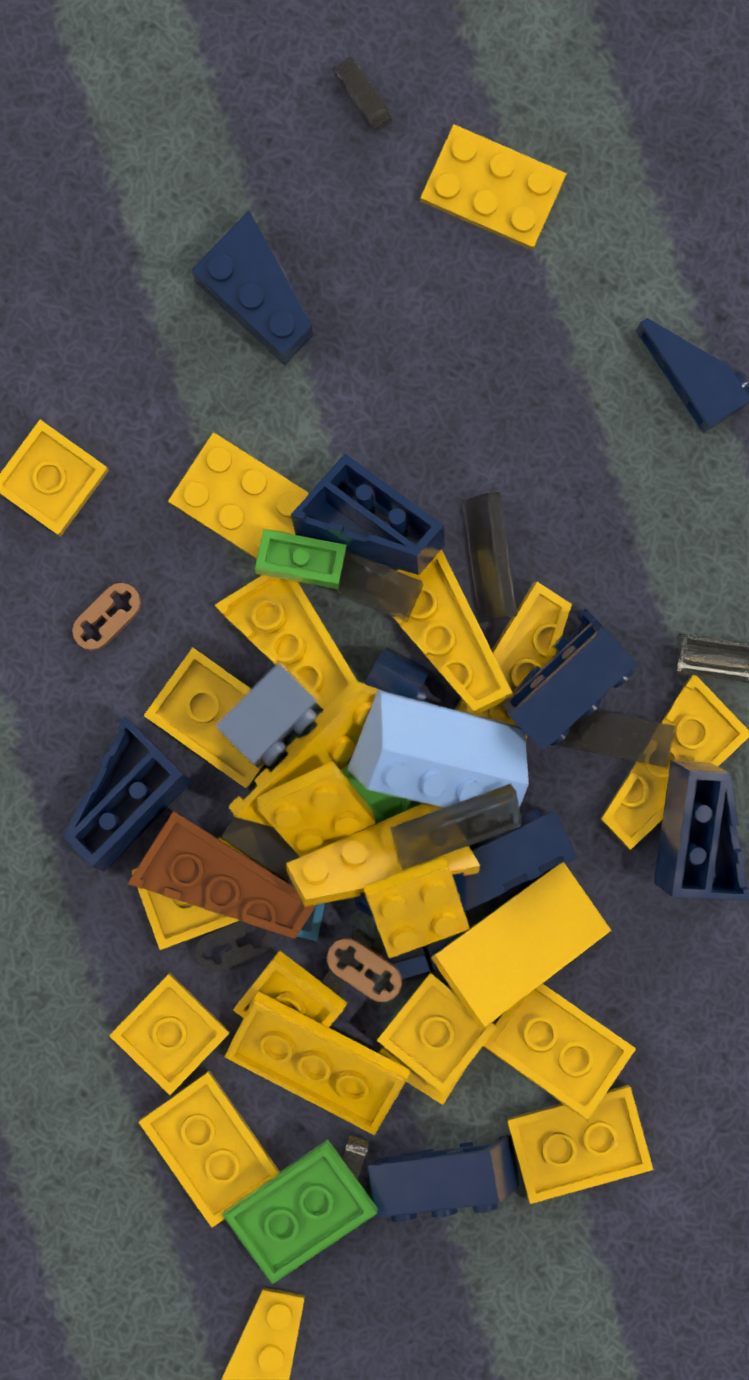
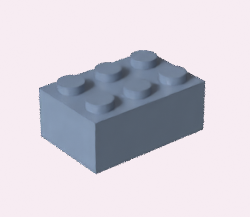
[215,663,318,768]

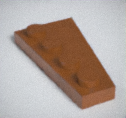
[128,811,317,939]

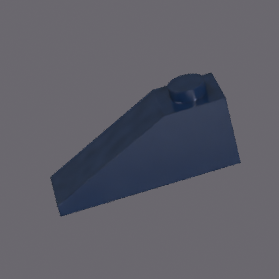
[636,318,749,434]

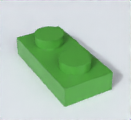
[255,529,346,589]

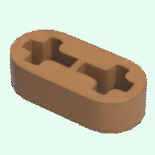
[72,583,142,651]
[327,938,402,1002]

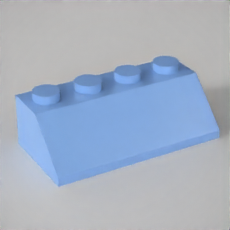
[347,690,529,823]

